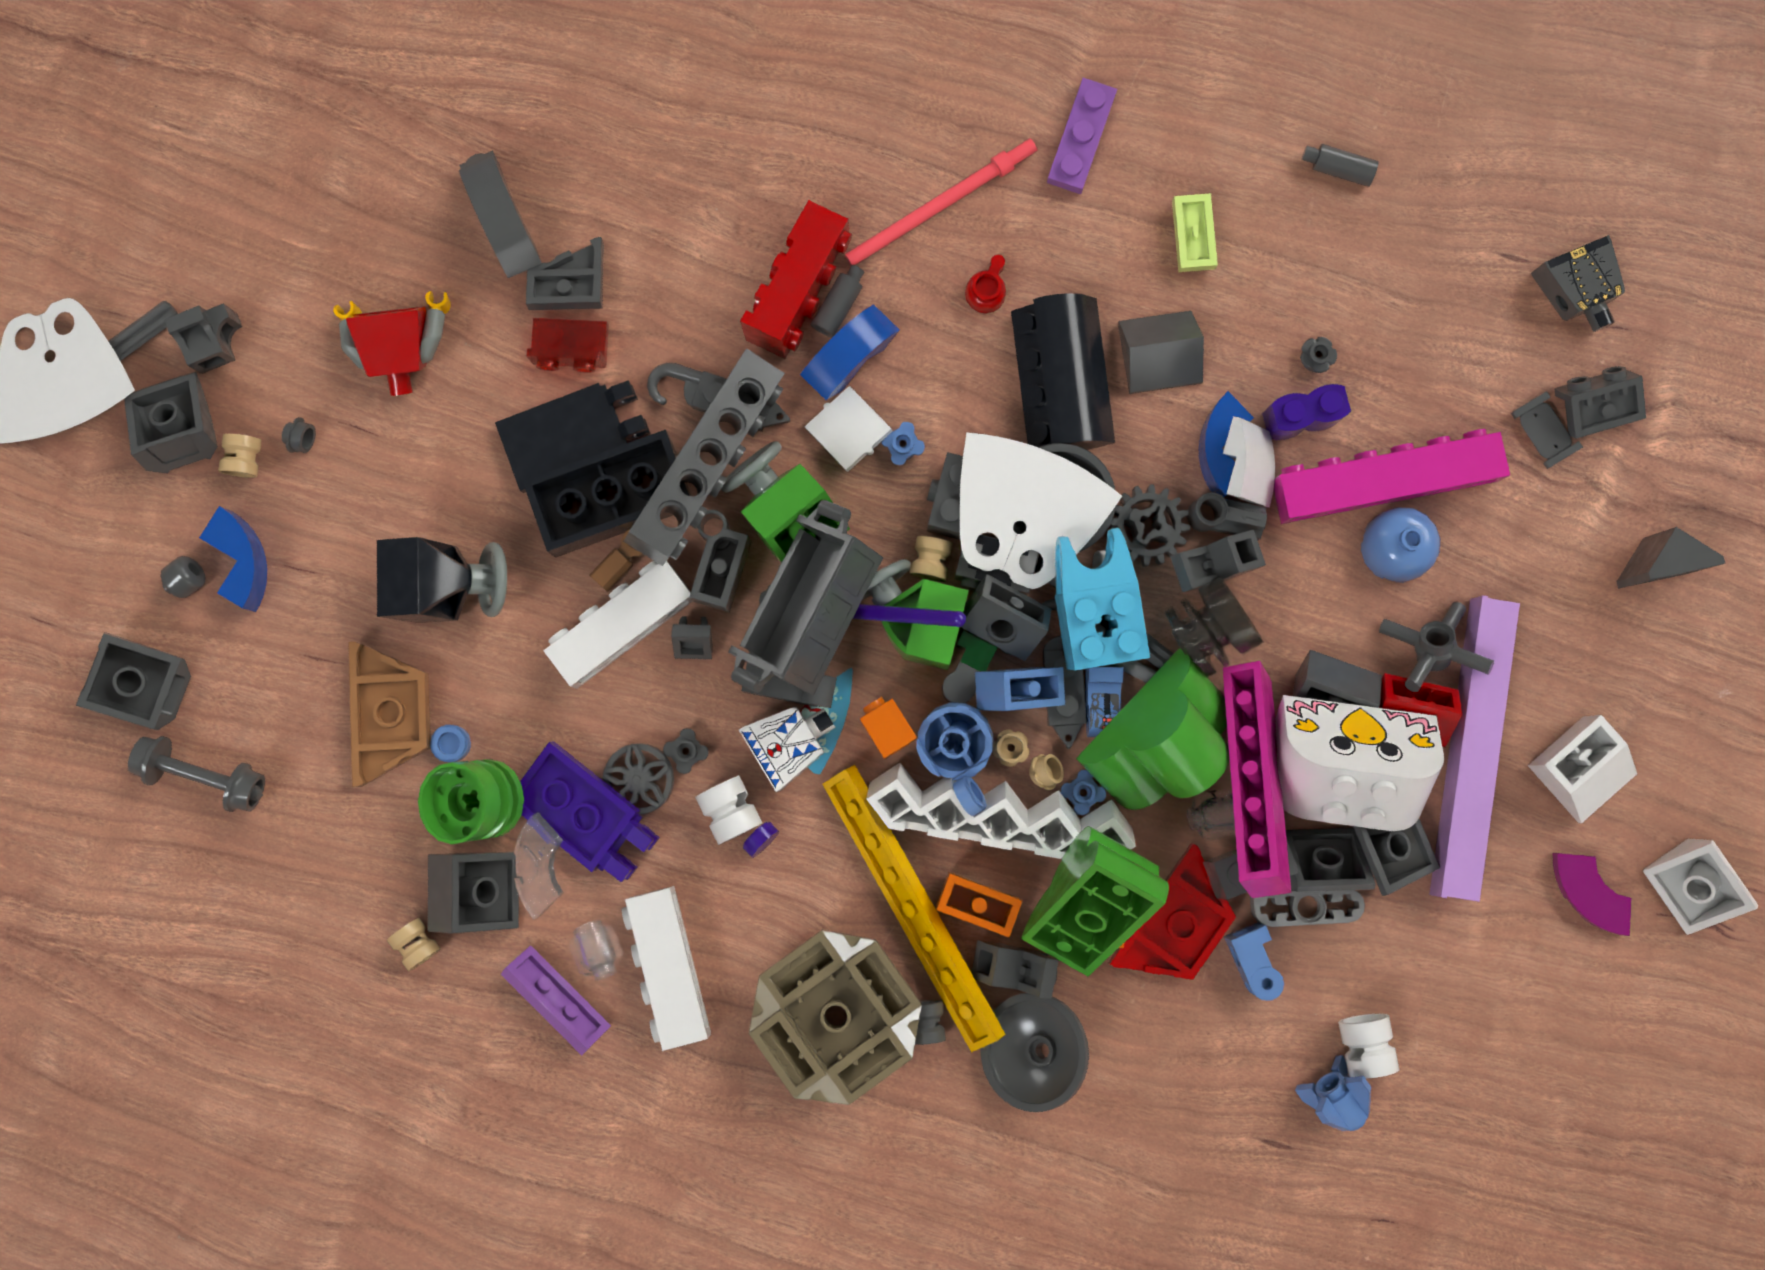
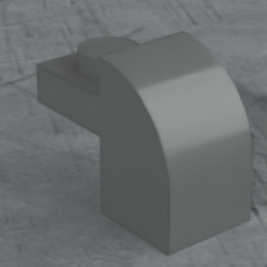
[1170,530,1266,592]
[971,940,1059,999]

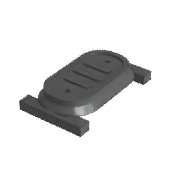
[1511,391,1583,469]

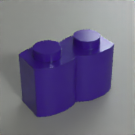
[1262,384,1351,440]

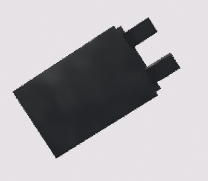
[495,380,651,493]

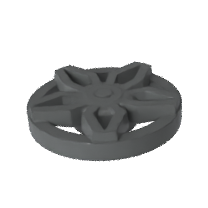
[603,743,674,814]

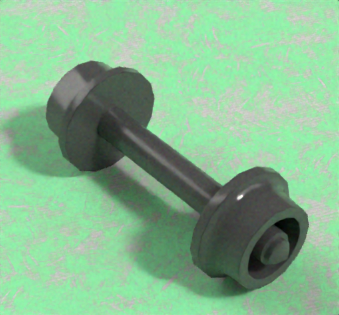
[128,736,265,812]

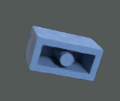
[975,667,1065,711]

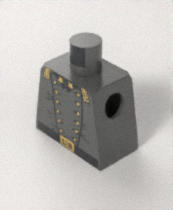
[1531,235,1625,332]

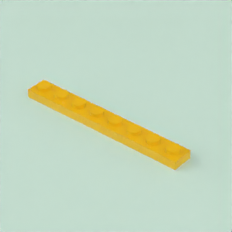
[822,765,1006,1052]

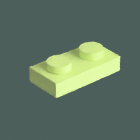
[1172,193,1218,272]

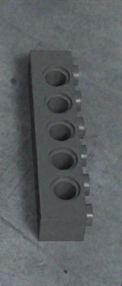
[623,348,785,566]

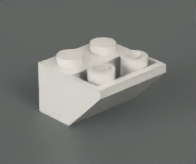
[1528,715,1637,823]

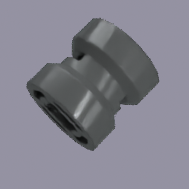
[915,1000,946,1045]

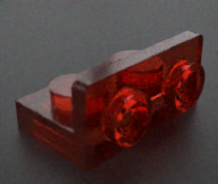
[526,318,609,373]

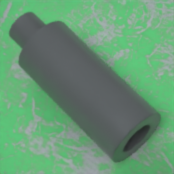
[1301,144,1379,187]
[810,265,864,338]

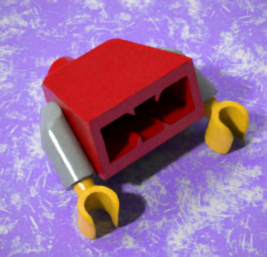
[333,291,451,396]

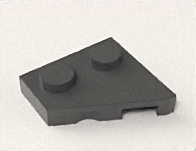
[526,237,604,310]

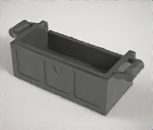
[728,500,883,695]

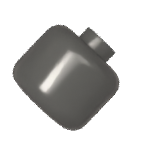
[160,556,206,598]

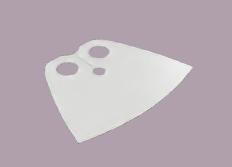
[0,298,135,444]
[960,432,1122,589]

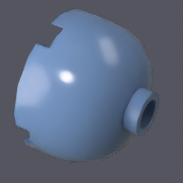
[1361,507,1441,583]
[916,702,993,781]

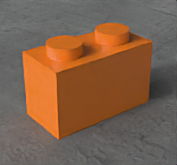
[860,697,917,760]
[935,871,1023,937]

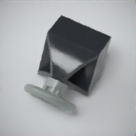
[377,537,507,623]

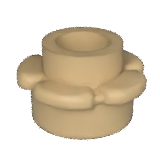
[993,729,1029,767]
[1029,754,1064,790]

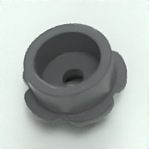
[1300,337,1337,373]
[282,417,316,453]

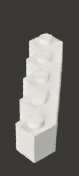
[866,762,1136,859]

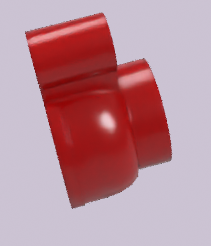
[965,254,1006,314]

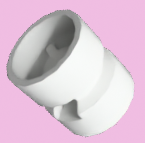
[695,775,762,845]
[1338,1014,1400,1079]

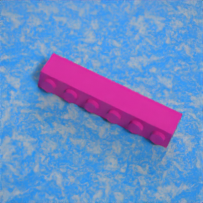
[1273,429,1511,524]
[1222,661,1291,898]

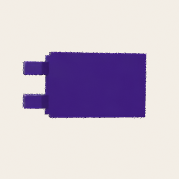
[520,741,660,882]

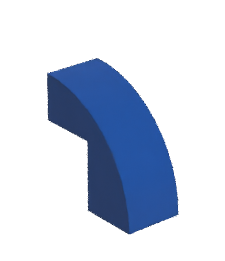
[800,304,900,400]
[1198,391,1254,497]
[199,506,267,612]

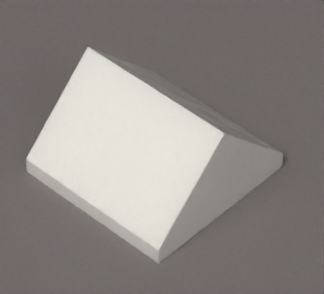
[1643,839,1759,935]

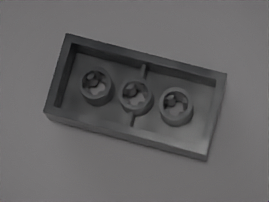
[523,429,692,558]

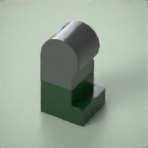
[942,631,998,703]

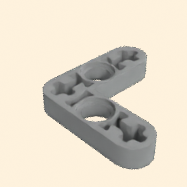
[1250,890,1365,927]

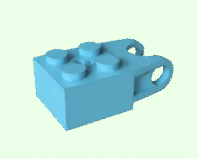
[1055,528,1150,670]

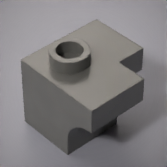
[164,303,242,374]

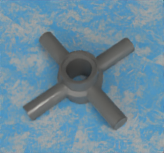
[1379,602,1494,692]

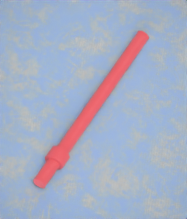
[845,138,1037,265]

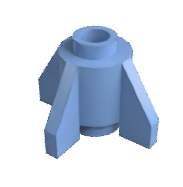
[1295,1055,1371,1131]

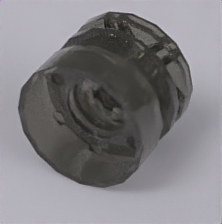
[1165,575,1264,677]

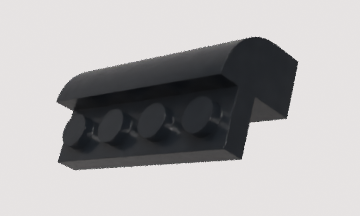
[1011,293,1115,450]

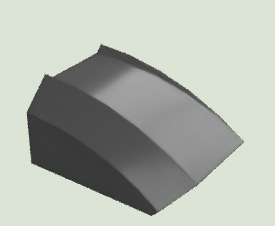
[124,372,218,474]
[76,632,191,730]

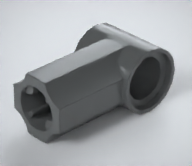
[1187,493,1267,540]

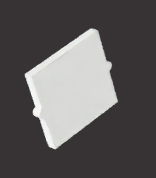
[804,386,892,472]

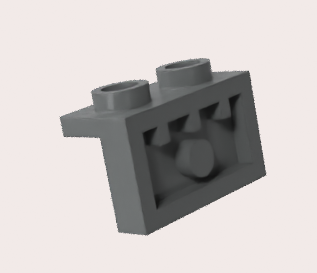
[1554,366,1646,439]

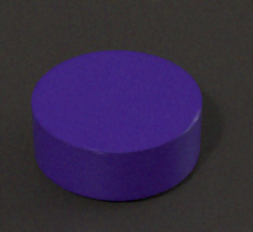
[743,822,779,858]

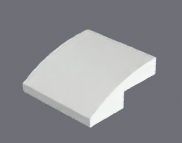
[1223,416,1275,508]

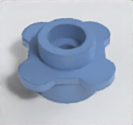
[881,422,925,465]
[1061,770,1106,815]

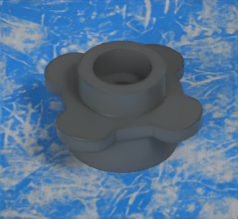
[663,728,709,774]

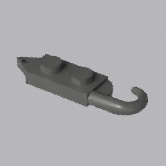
[647,363,790,432]
[1042,599,1087,749]

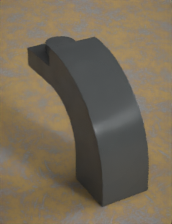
[459,150,542,278]

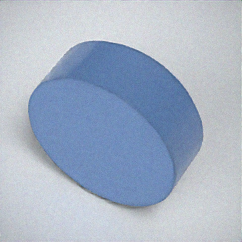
[430,725,471,762]
[953,776,986,816]

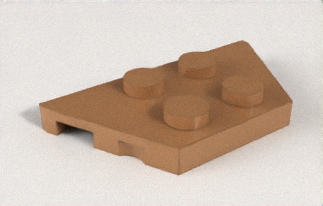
[348,641,431,787]

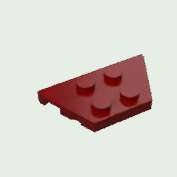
[1108,843,1236,980]

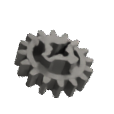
[1109,484,1190,567]

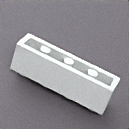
[543,561,693,689]
[622,886,711,1051]

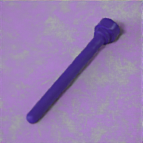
[853,604,966,627]

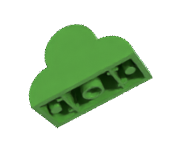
[1076,648,1230,810]
[1021,826,1169,977]

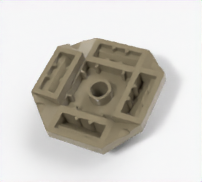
[749,929,922,1105]

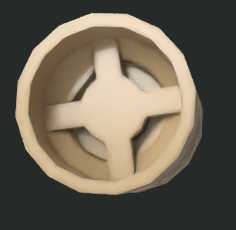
[218,434,262,478]
[910,536,953,581]
[387,918,441,972]

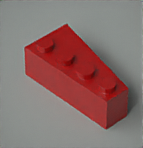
[740,200,852,359]

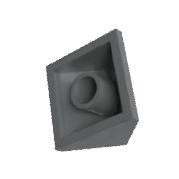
[1118,311,1204,394]
[1616,527,1726,589]
[1353,819,1440,896]
[1286,828,1376,892]

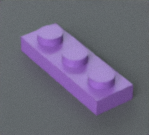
[1047,78,1117,194]
[501,945,611,1056]

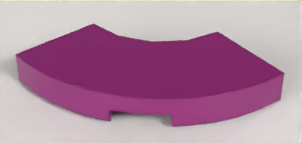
[1553,853,1632,936]

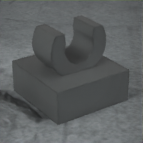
[671,616,713,659]

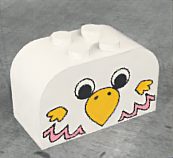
[1275,695,1444,831]

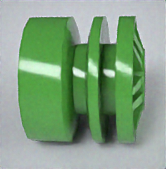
[418,759,524,844]

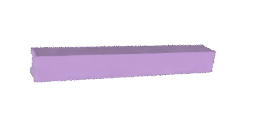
[1429,595,1520,902]

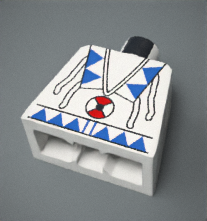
[739,707,836,792]

